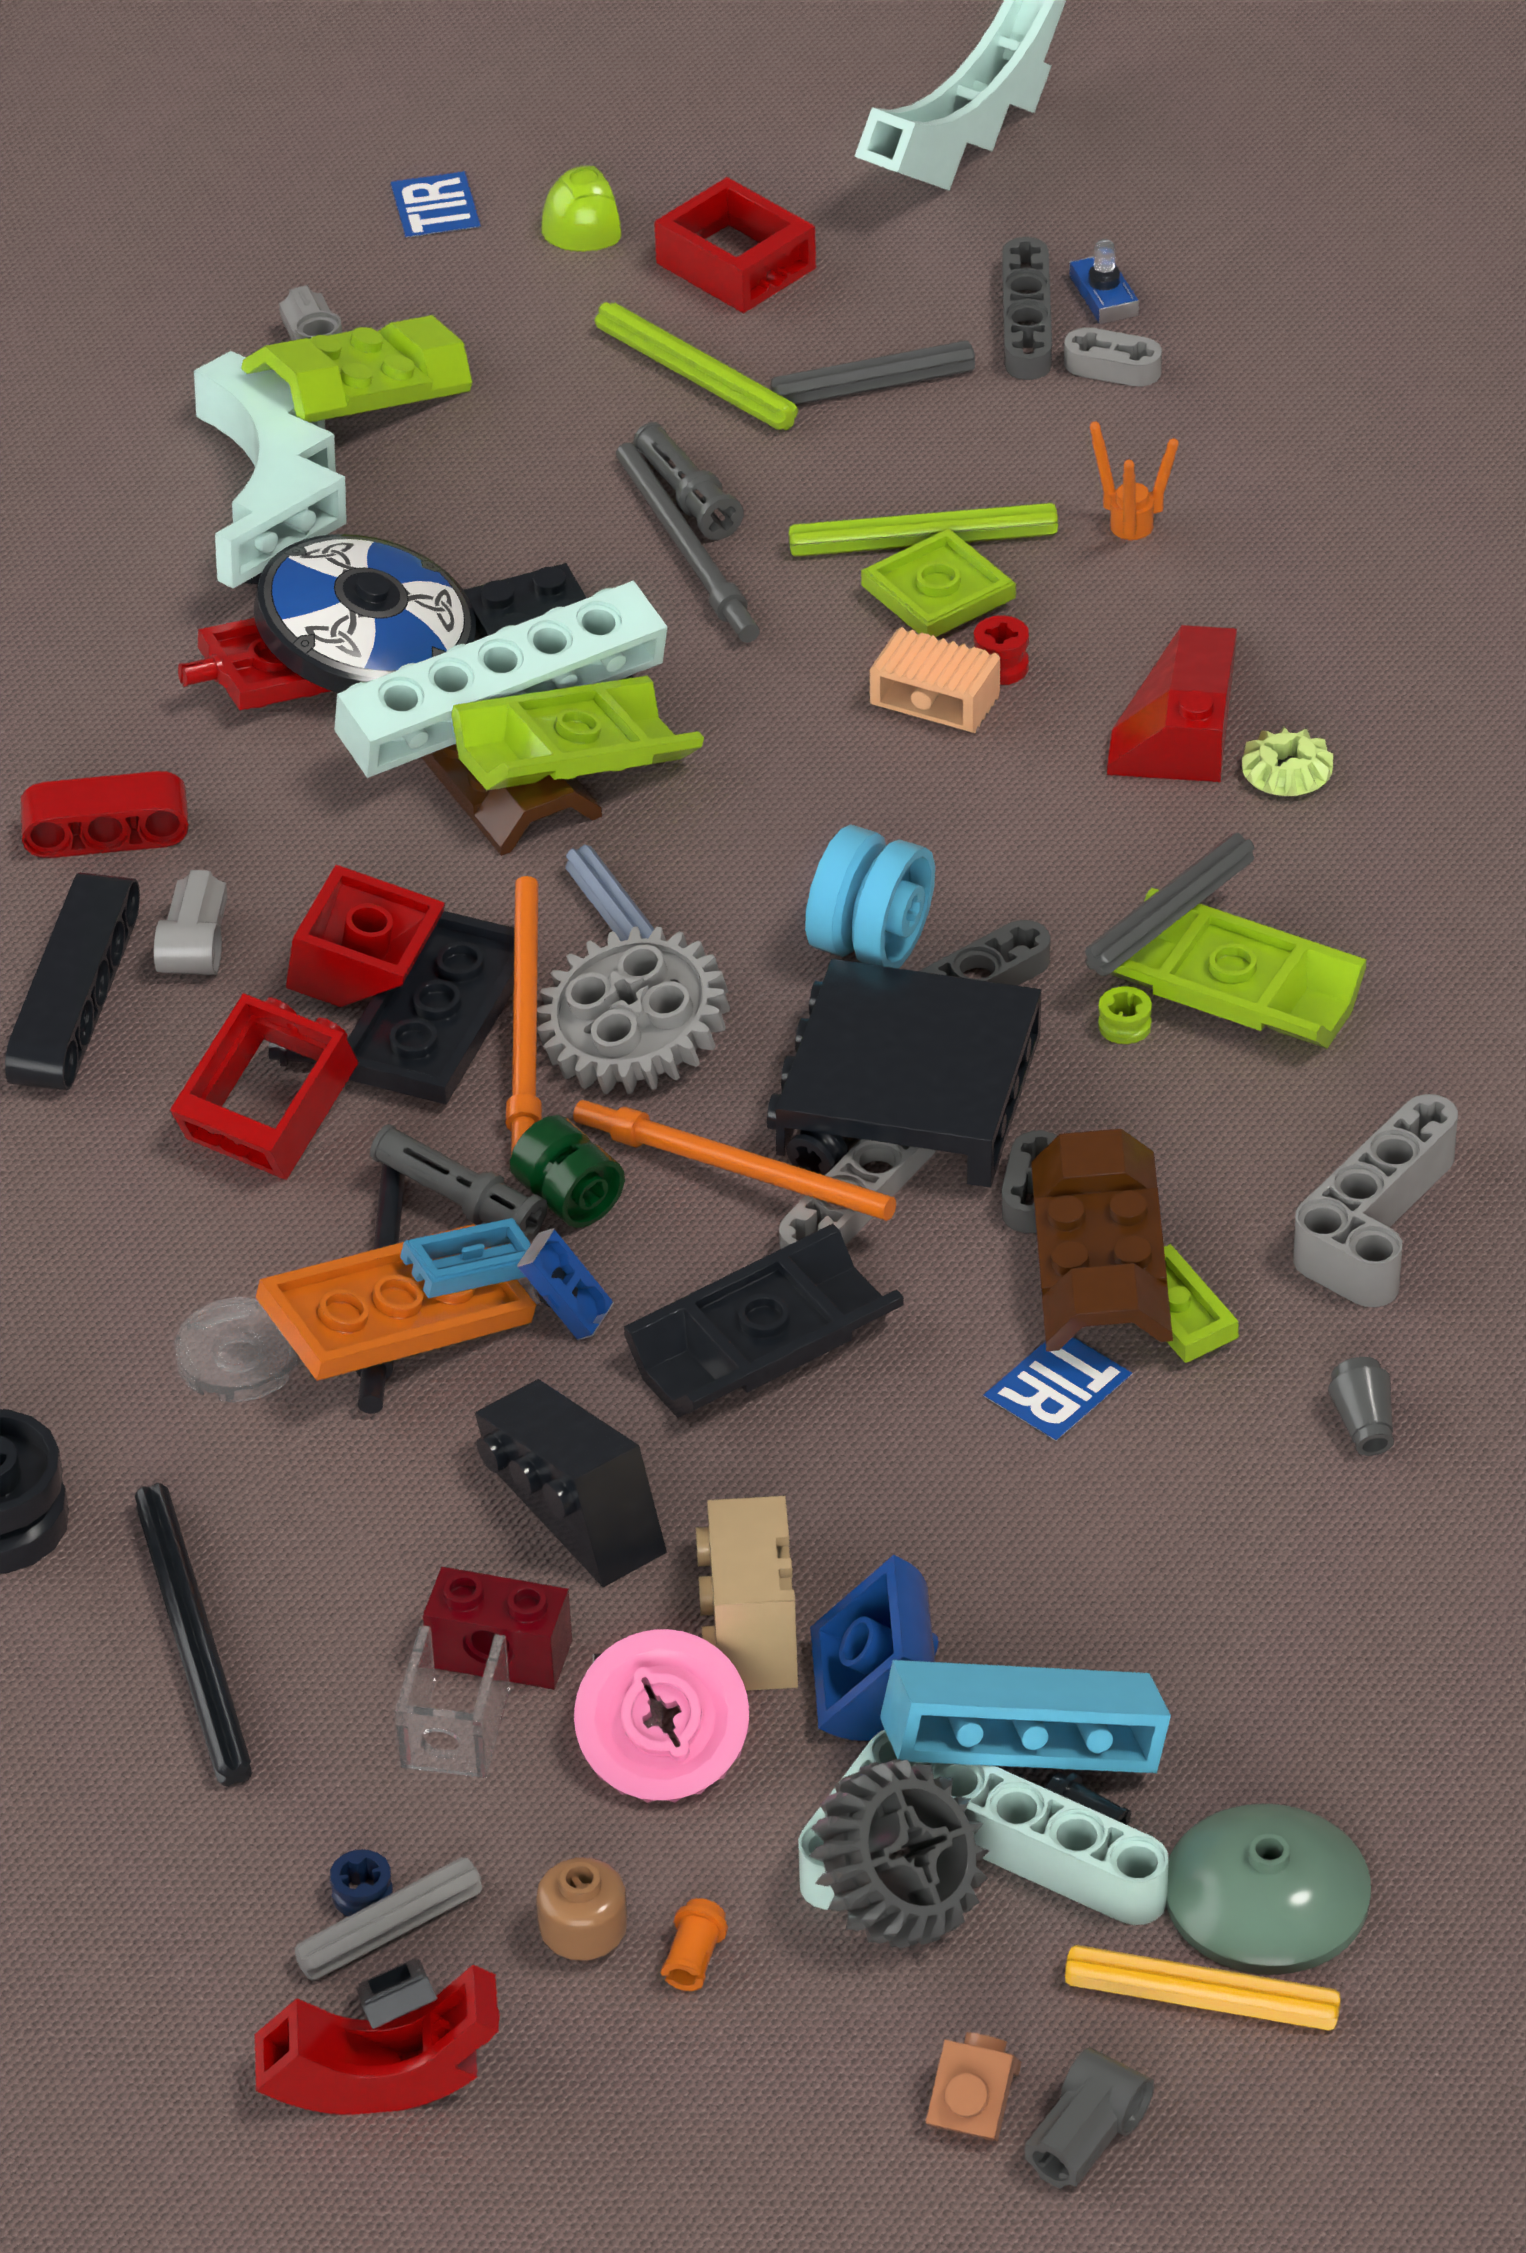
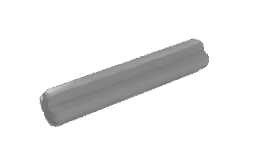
[294,1857,482,1980]

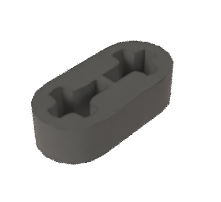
[1002,1130,1057,1233]

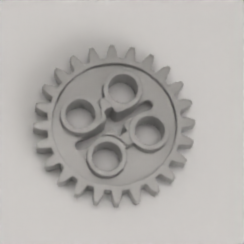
[537,927,730,1094]

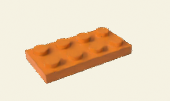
[255,1224,536,1381]

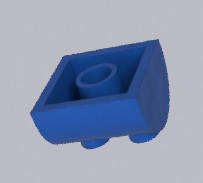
[810,1555,938,1741]

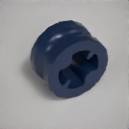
[330,1849,393,1917]

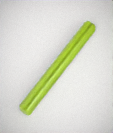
[594,302,798,430]
[788,503,1058,557]

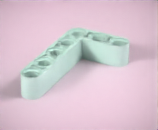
[798,1730,1169,1925]

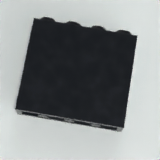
[767,959,1042,1188]

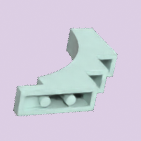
[194,351,347,588]

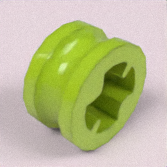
[1098,986,1152,1044]

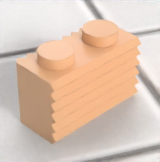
[870,627,1000,733]

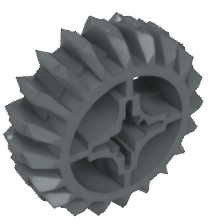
[809,1759,989,1948]

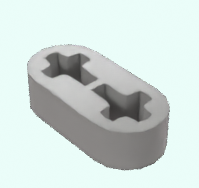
[1064,327,1162,387]

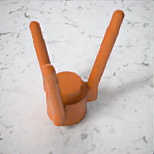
[1090,421,1179,540]

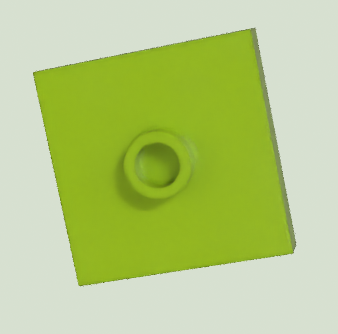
[861,529,1016,637]

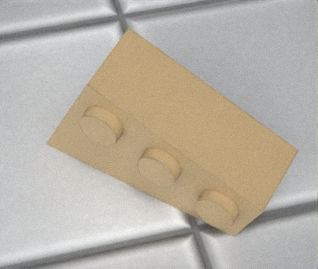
[696,1496,798,1691]

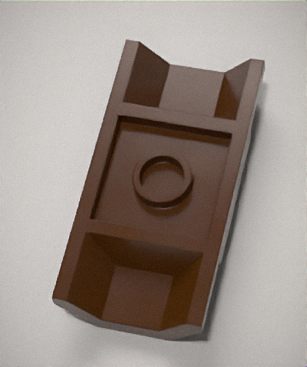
[421,744,602,856]
[1031,1129,1173,1352]

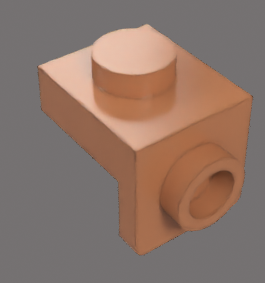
[925,2032,1021,2142]

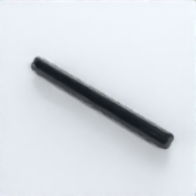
[135,1483,252,1787]

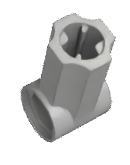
[279,285,343,341]
[154,870,228,975]

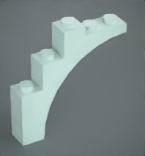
[854,0,1066,191]

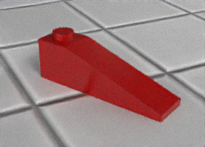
[1107,625,1237,782]

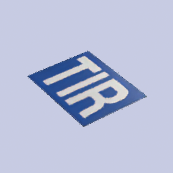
[390,171,481,237]
[983,1337,1133,1441]

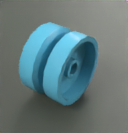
[805,824,935,968]

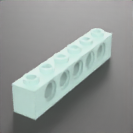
[334,580,668,778]

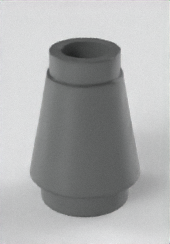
[1328,1357,1394,1456]

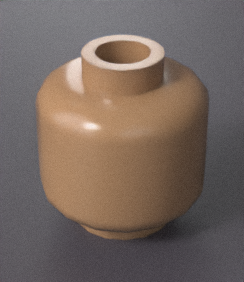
[536,1857,628,1960]

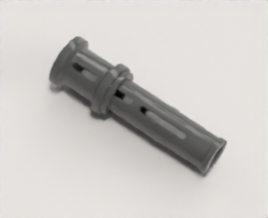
[633,422,744,540]
[370,1124,548,1242]

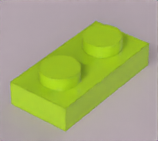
[1164,1244,1239,1364]

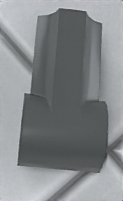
[1025,2047,1155,2189]

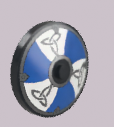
[254,534,476,693]

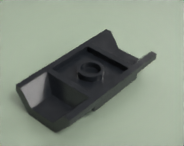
[624,1223,904,1418]

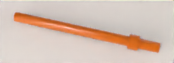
[505,876,542,1155]
[573,1099,896,1221]

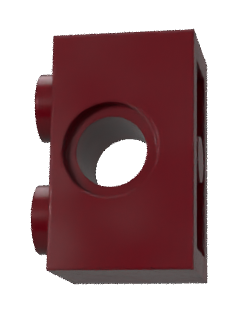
[423,1566,572,1690]

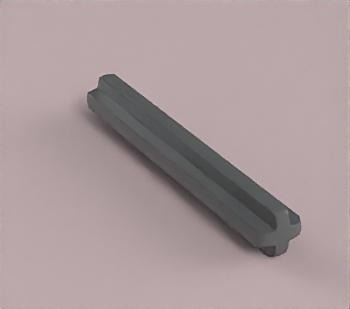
[770,340,975,405]
[1085,833,1254,976]

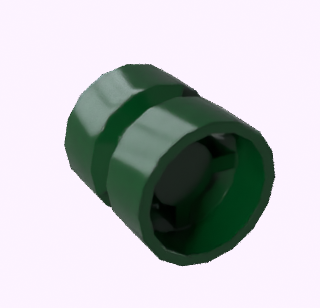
[510,1115,625,1228]

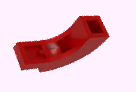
[254,1964,500,2115]

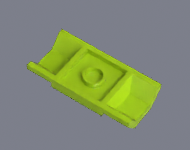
[241,315,472,423]
[451,676,704,790]
[1110,887,1367,1049]

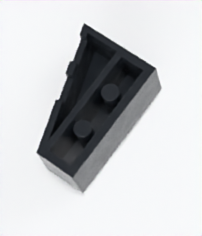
[474,1379,667,1587]

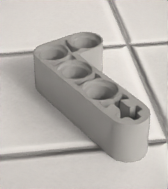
[1293,1094,1458,1307]

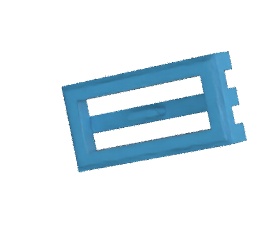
[400,1218,531,1298]

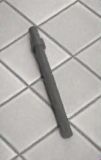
[616,443,760,643]

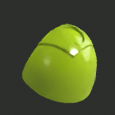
[541,165,621,252]

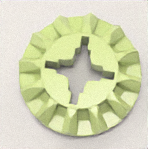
[1242,726,1333,796]

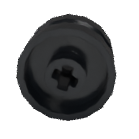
[0,1409,69,1574]

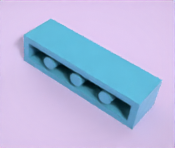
[880,1660,1171,1773]

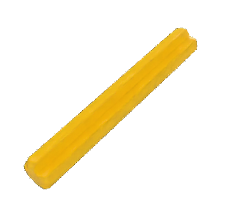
[1065,1945,1341,2031]

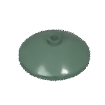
[1166,1803,1371,1975]

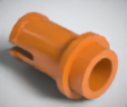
[661,1898,728,1991]

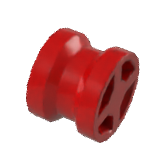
[974,615,1029,685]

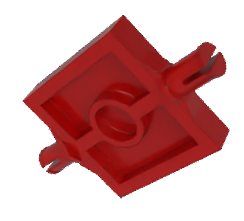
[178,618,330,711]

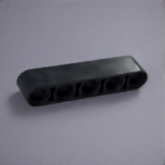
[5,872,140,1090]

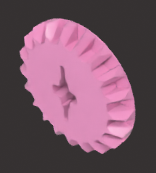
[574,1629,749,1803]

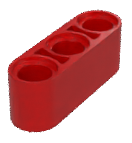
[20,771,189,858]

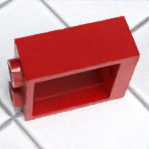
[654,177,816,314]
[170,993,359,1180]

